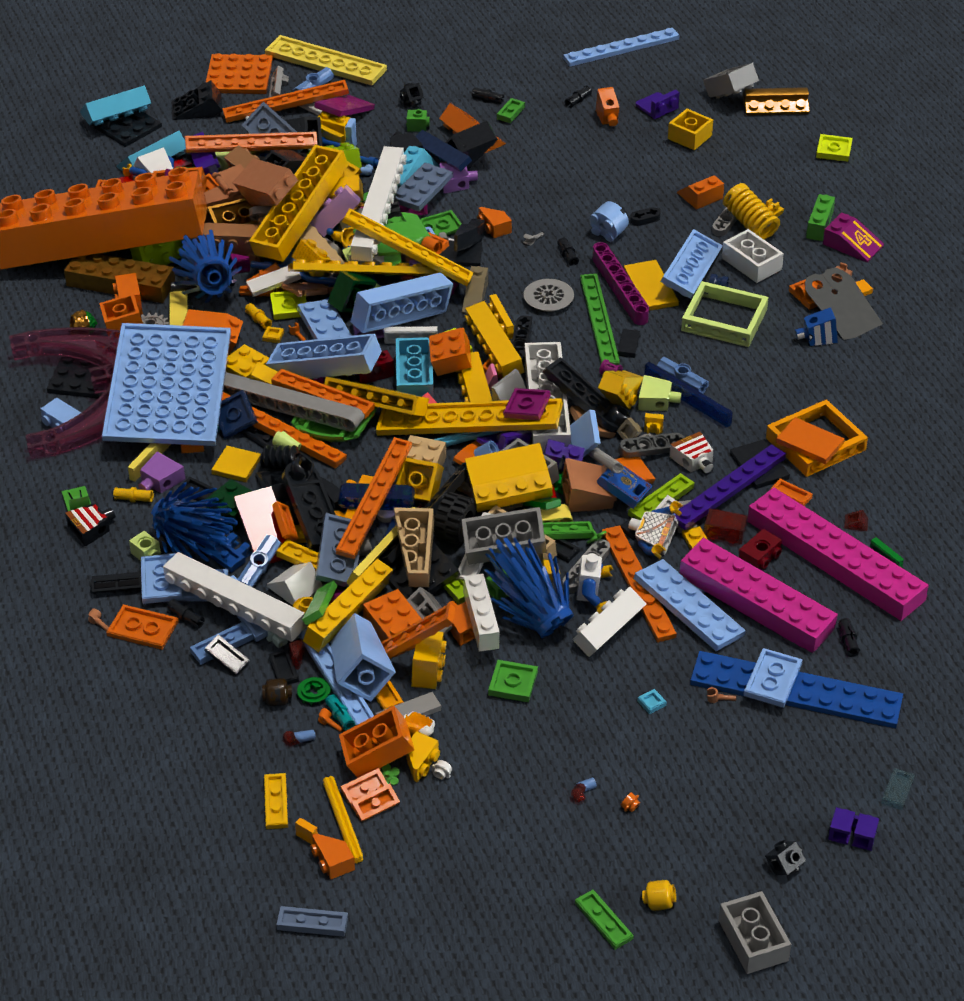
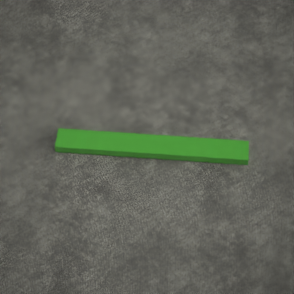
[580,274,620,365]

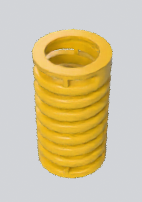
[723,183,780,240]

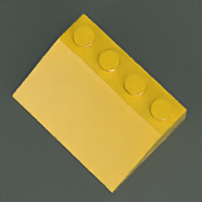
[465,443,553,512]

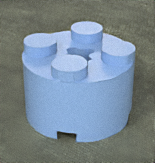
[590,201,629,242]

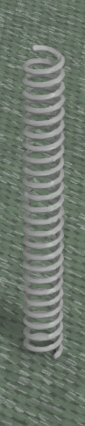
[588,447,624,474]

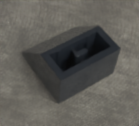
[262,150,305,174]

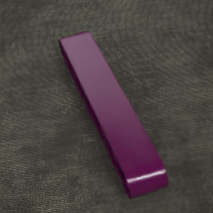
[593,242,649,325]

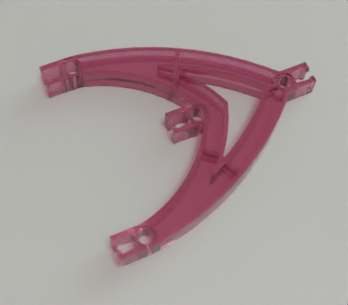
[9,327,120,459]

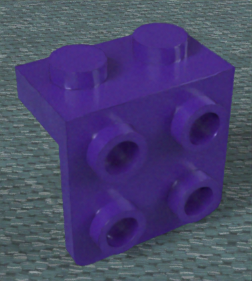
[635,89,680,119]

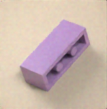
[310,184,361,237]

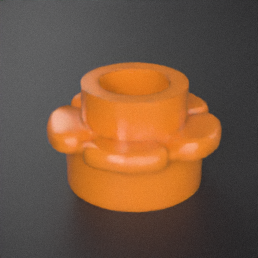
[620,792,640,812]

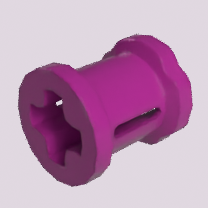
[599,359,623,375]

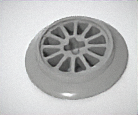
[524,279,574,312]

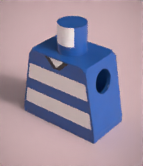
[795,307,838,346]

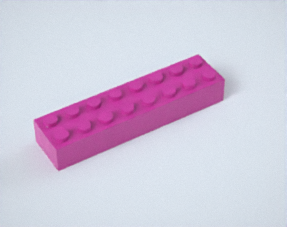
[679,537,838,653]

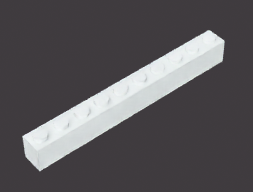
[351,146,407,262]

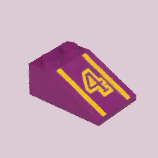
[823,212,884,263]

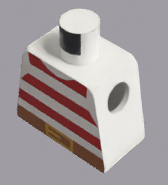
[670,432,713,473]

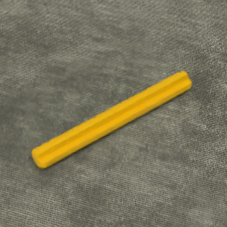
[323,776,363,863]

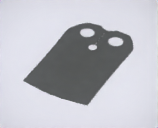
[805,268,883,340]

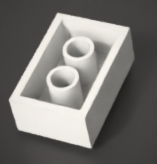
[722,229,784,283]

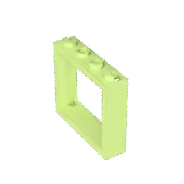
[681,281,769,347]

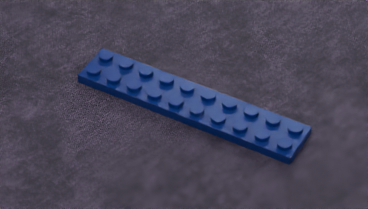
[690,651,903,728]

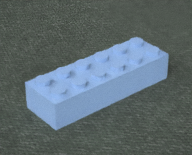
[350,272,453,333]
[266,334,382,379]

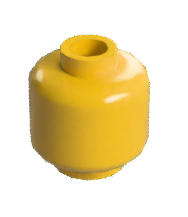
[642,880,677,911]

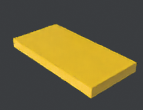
[623,260,679,311]

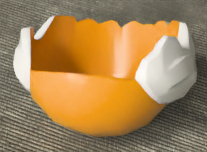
[404,711,435,737]

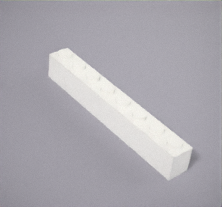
[163,552,307,642]

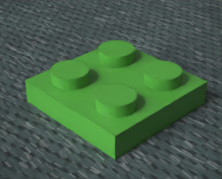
[488,660,538,702]

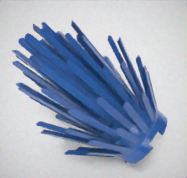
[169,230,242,303]
[151,482,238,561]
[484,536,574,638]

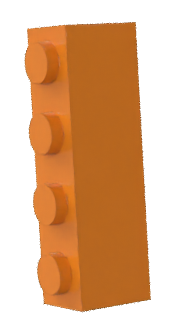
[439,103,506,153]

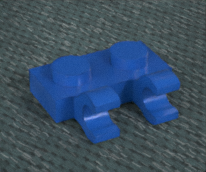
[205,533,252,573]

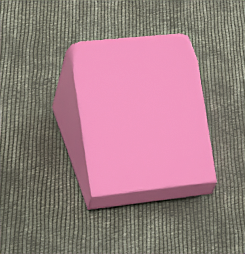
[485,363,498,390]

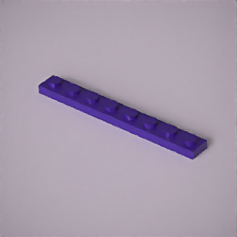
[675,444,786,530]

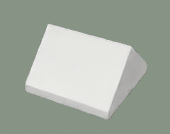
[267,562,323,605]

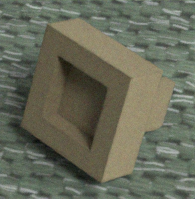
[617,418,642,439]

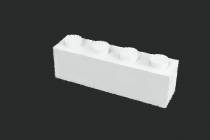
[463,574,500,652]
[572,587,646,657]

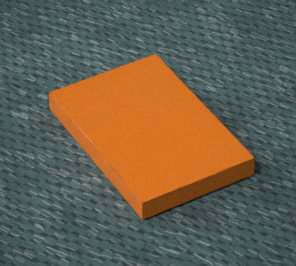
[776,417,845,464]
[106,604,179,650]

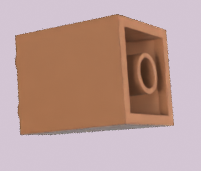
[561,458,617,512]

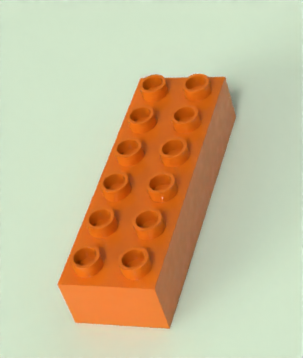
[0,167,208,269]

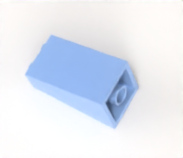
[330,613,396,702]

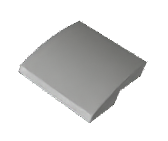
[491,369,526,401]

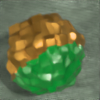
[70,310,98,339]

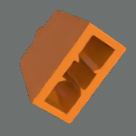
[596,87,619,127]
[447,601,475,646]

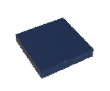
[218,390,258,439]

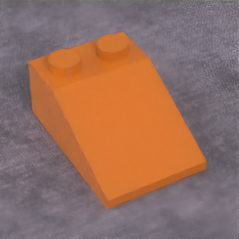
[182,309,243,356]

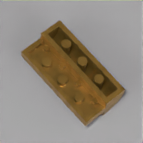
[743,87,809,116]

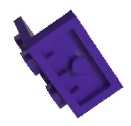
[476,430,532,451]

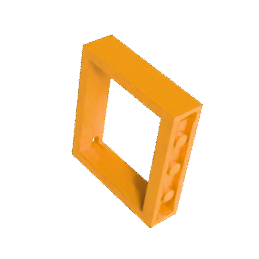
[766,399,868,477]

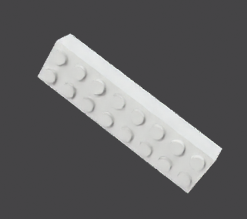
[525,342,571,452]

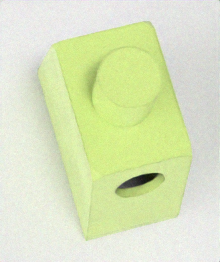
[638,375,682,411]

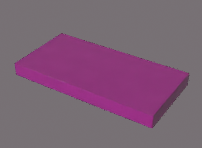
[314,95,375,117]

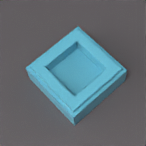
[637,689,667,714]

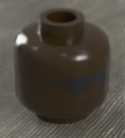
[262,678,292,706]

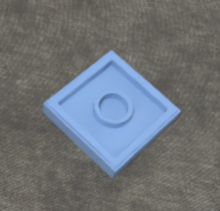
[570,410,601,457]

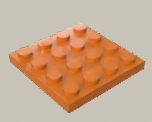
[206,53,273,94]

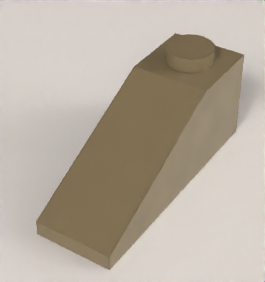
[462,266,488,314]

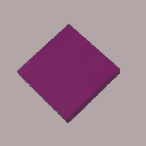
[503,388,551,421]

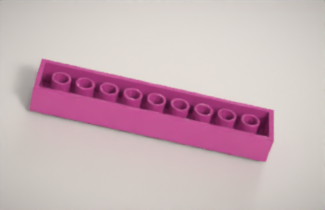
[747,487,929,621]

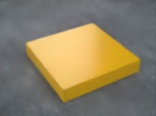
[211,446,261,482]

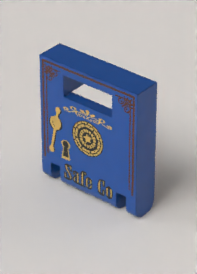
[597,466,652,509]

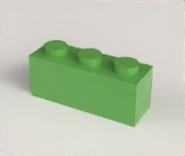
[806,194,835,241]

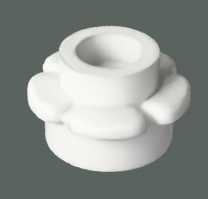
[432,760,452,780]

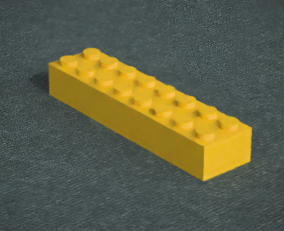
[249,145,348,262]

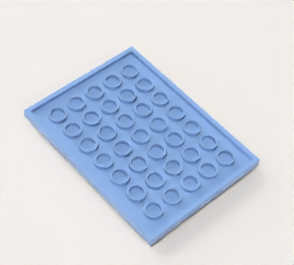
[102,323,231,446]

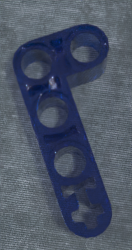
[338,483,415,511]

